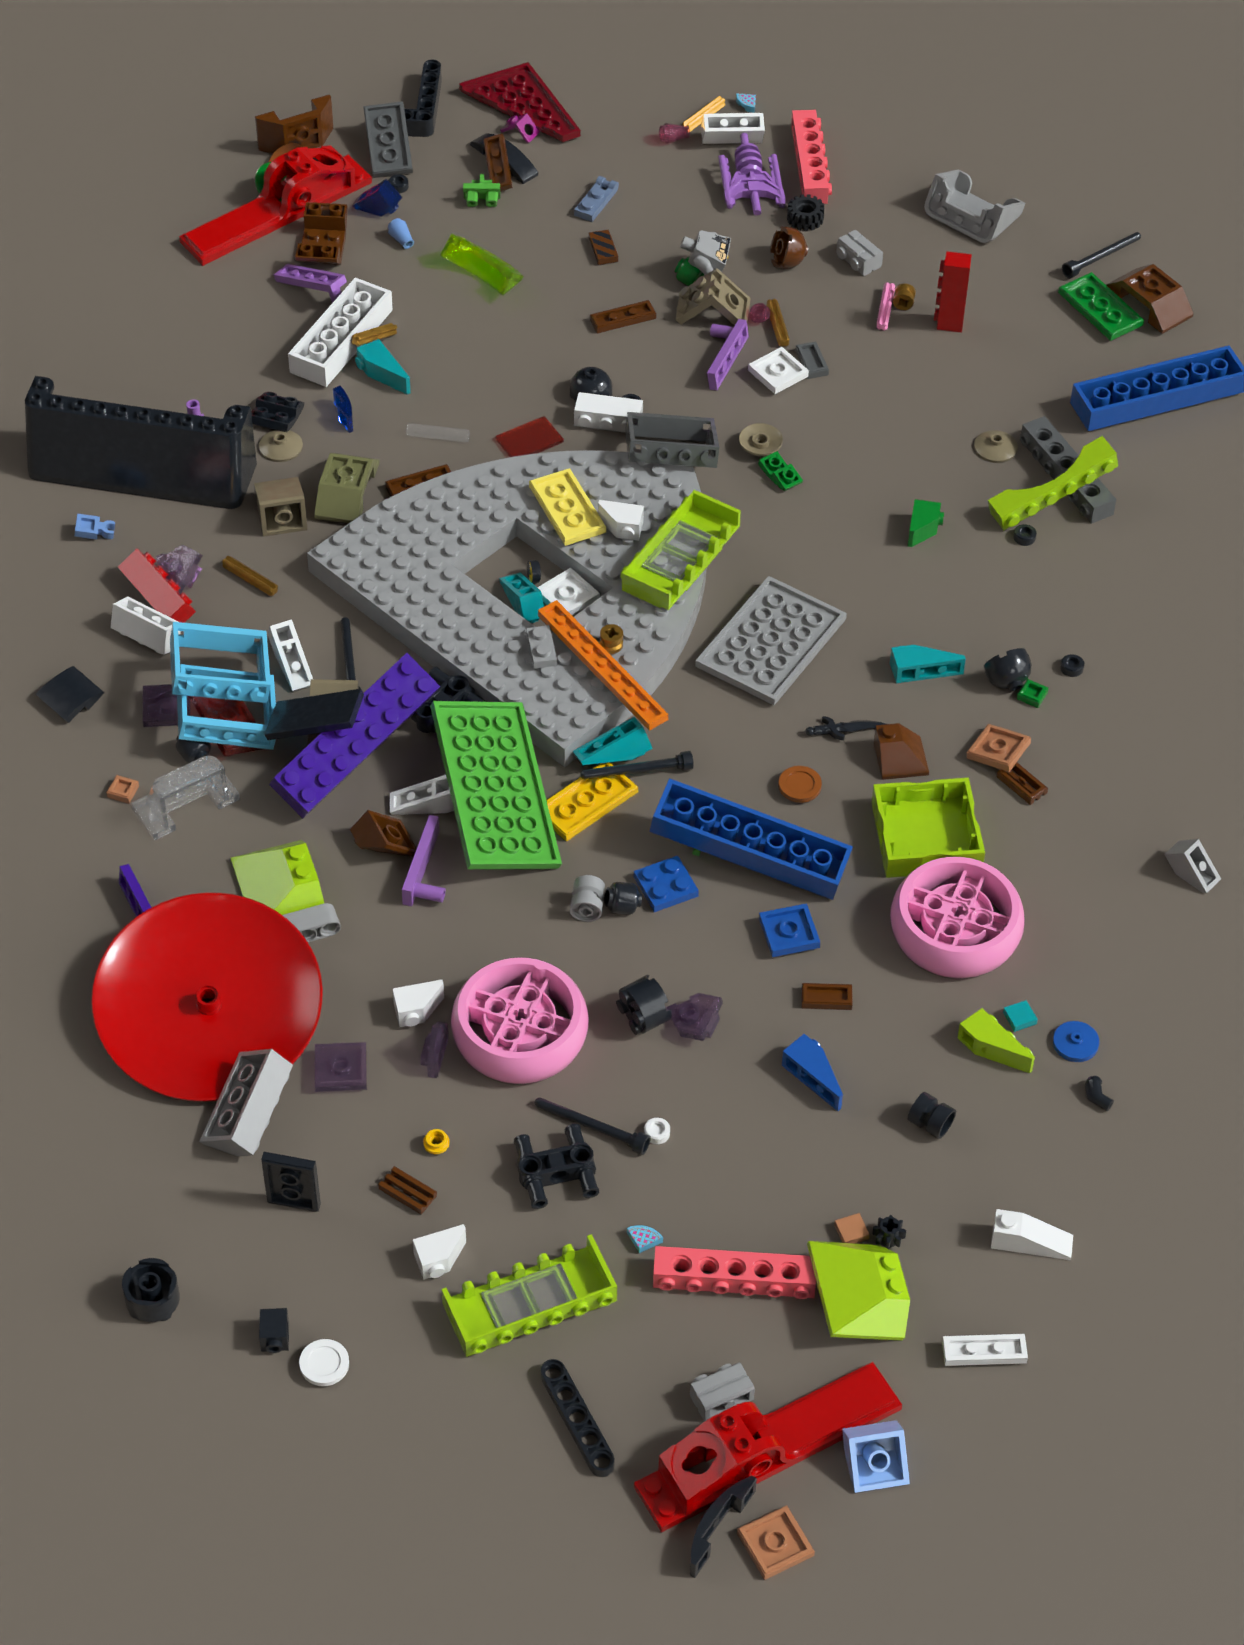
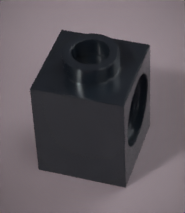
[259,1308,289,1353]

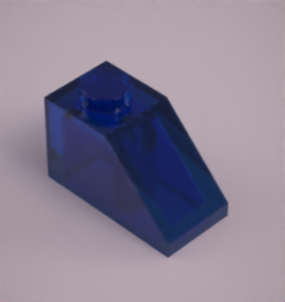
[353,179,402,217]

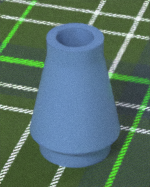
[388,218,414,249]

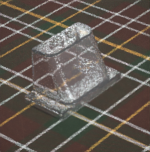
[131,756,240,840]

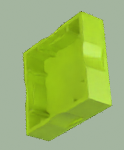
[871,777,985,878]

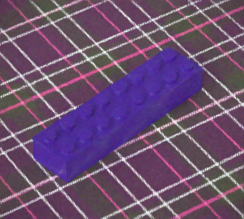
[269,653,440,819]

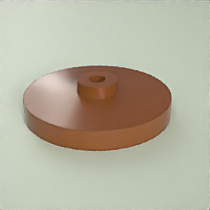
[779,766,822,803]

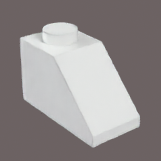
[598,500,644,541]
[393,980,444,1028]
[413,1224,466,1280]

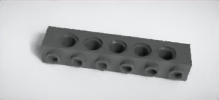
[1020,416,1116,524]

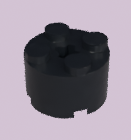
[616,975,672,1035]
[122,1258,180,1322]

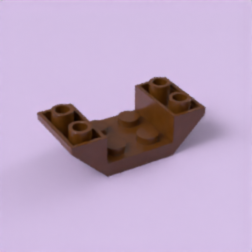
[255,94,334,154]
[295,202,347,265]
[1106,264,1193,334]

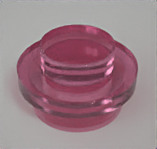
[749,303,771,323]

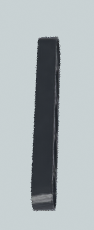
[541,1359,615,1477]

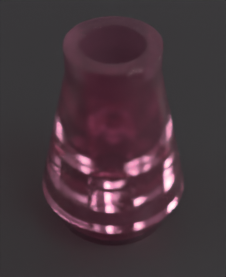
[659,123,690,143]

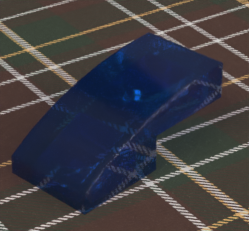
[333,386,353,433]

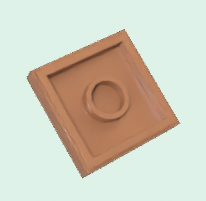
[966,724,1031,772]
[737,1505,815,1580]

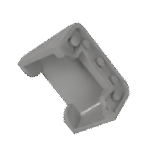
[924,169,1026,243]

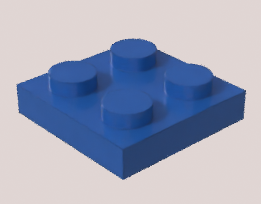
[633,855,699,912]
[759,903,820,957]

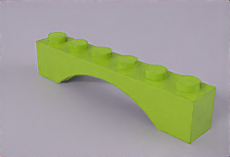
[988,436,1118,530]

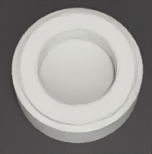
[644,1118,670,1144]

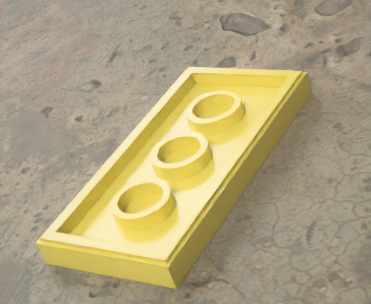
[529,468,606,546]

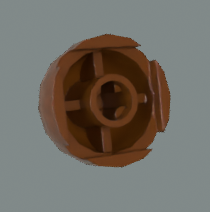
[770,226,808,269]

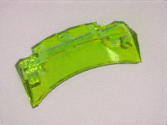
[440,233,524,295]

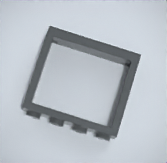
[625,412,719,468]

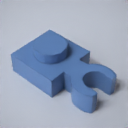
[74,514,115,540]

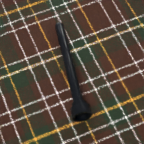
[1062,232,1141,279]
[341,617,362,690]
[580,751,694,779]
[535,1097,651,1155]

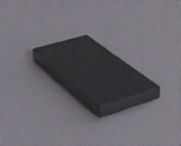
[264,689,364,740]

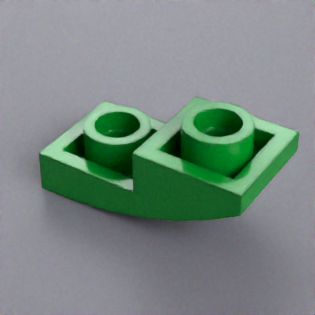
[758,451,803,491]

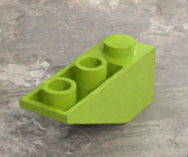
[957,1008,1035,1073]

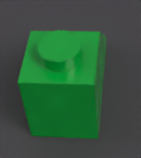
[908,499,944,547]

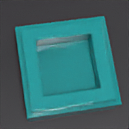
[1003,1000,1038,1032]

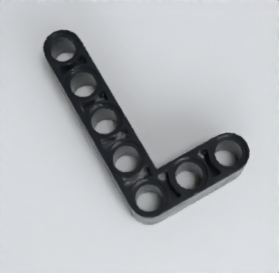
[404,59,442,137]

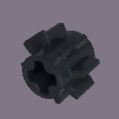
[872,1215,906,1249]

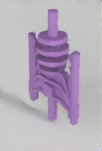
[718,133,786,216]

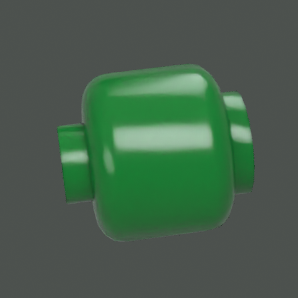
[674,256,705,286]

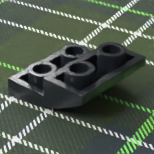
[251,392,304,432]
[36,666,104,723]

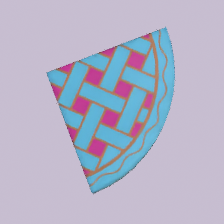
[736,93,756,113]
[627,1225,663,1253]

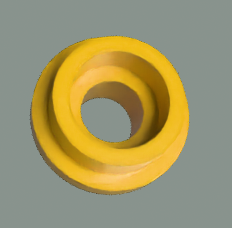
[423,1129,449,1154]

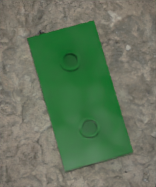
[1058,272,1144,341]

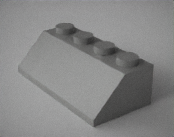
[199,1049,293,1156]

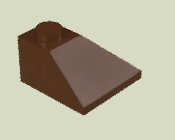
[874,723,929,780]
[350,810,417,857]

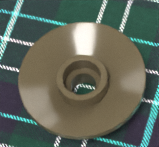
[739,423,783,456]
[259,430,303,462]
[974,430,1018,463]

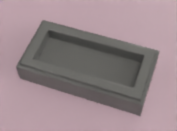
[795,341,829,379]

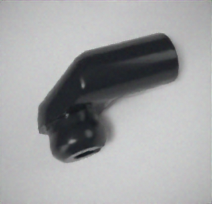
[1085,1076,1114,1111]

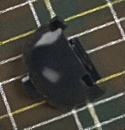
[570,367,613,404]
[984,648,1032,691]

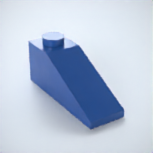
[782,1034,843,1111]

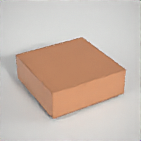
[106,775,139,804]
[834,1213,870,1244]

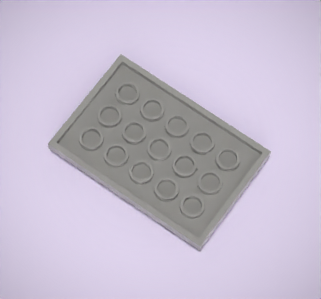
[695,576,847,705]

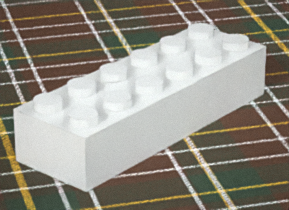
[288,278,393,387]

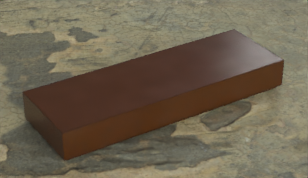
[483,133,513,192]
[590,300,656,334]
[385,464,451,497]

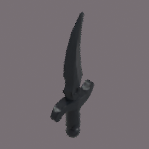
[805,716,886,740]

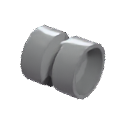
[570,875,605,922]

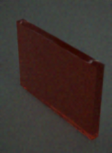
[495,416,564,457]

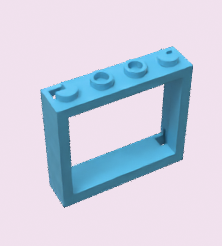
[170,622,271,703]
[177,664,276,750]

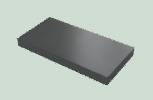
[363,101,413,178]

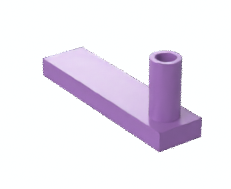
[274,264,347,303]
[707,319,749,390]
[402,815,446,906]

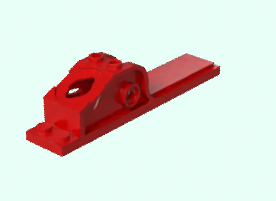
[179,145,372,266]
[634,1362,902,1533]

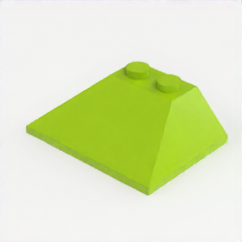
[231,840,324,915]
[807,1241,910,1341]

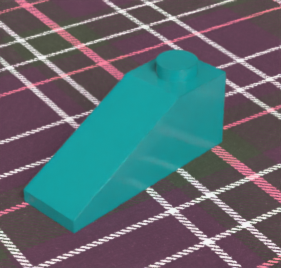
[355,339,411,394]
[499,572,544,623]
[890,645,966,683]
[573,717,653,765]

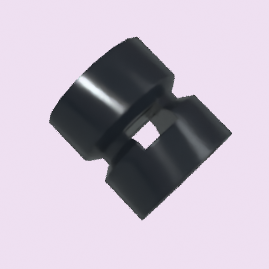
[908,1092,957,1139]

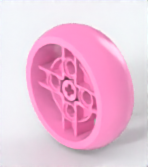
[890,857,1025,978]
[451,958,589,1084]

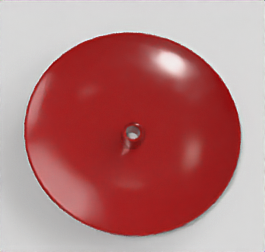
[92,893,323,1102]

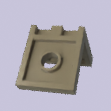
[675,268,751,325]

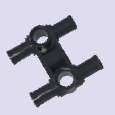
[410,667,488,733]
[514,1124,599,1209]

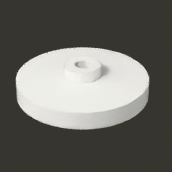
[299,1339,349,1386]

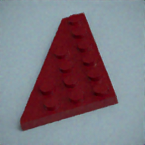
[459,62,581,142]

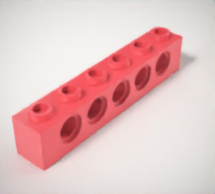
[791,110,832,204]
[653,1246,816,1299]

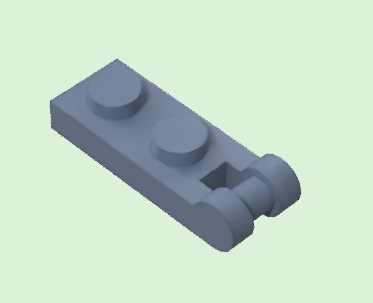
[574,176,619,222]

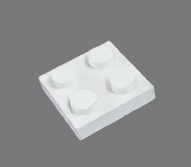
[748,347,809,394]
[537,568,600,616]

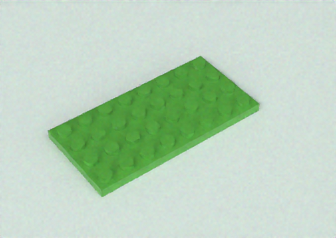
[430,701,562,869]

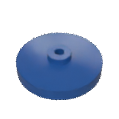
[1053,1021,1099,1062]

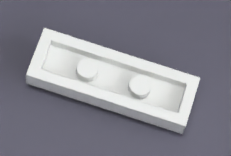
[942,1334,1028,1366]

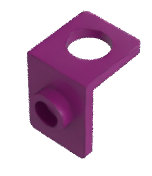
[500,113,539,143]

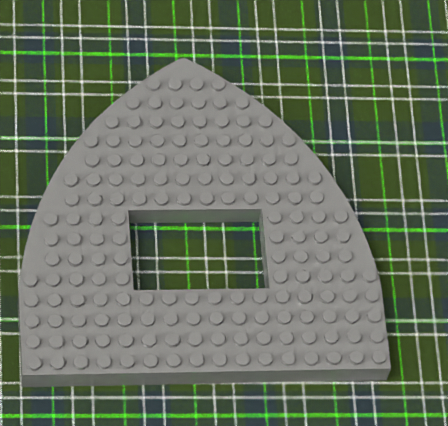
[307,450,707,767]

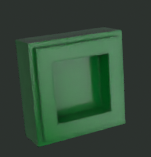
[1017,679,1049,708]

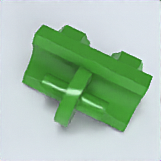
[463,174,501,207]

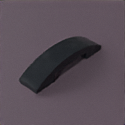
[470,133,538,184]
[690,1476,757,1578]

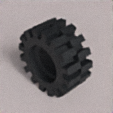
[787,194,825,231]

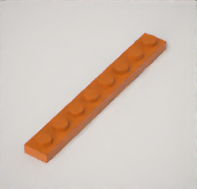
[538,600,668,731]

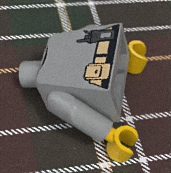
[680,230,731,275]

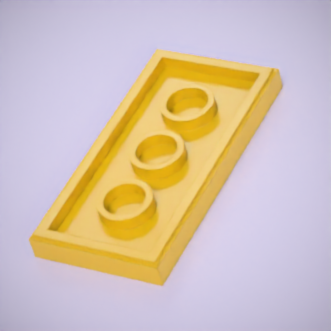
[546,762,638,842]

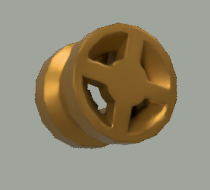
[893,283,916,311]
[600,624,623,654]

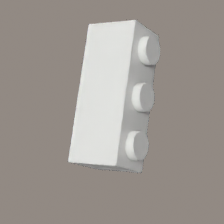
[701,113,765,144]
[574,392,643,432]
[110,597,181,655]

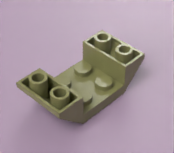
[314,453,380,523]

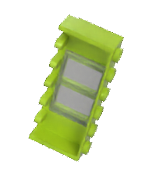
[620,490,741,610]
[441,1234,617,1357]

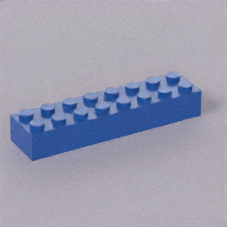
[1070,345,1244,431]
[649,778,853,900]

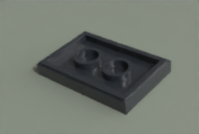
[261,1152,321,1212]

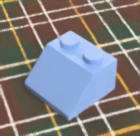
[842,1420,910,1493]

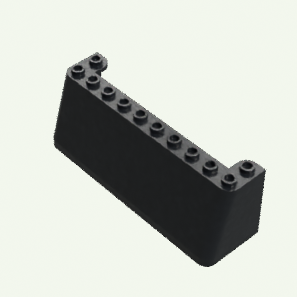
[25,376,257,509]

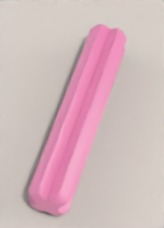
[876,282,895,330]

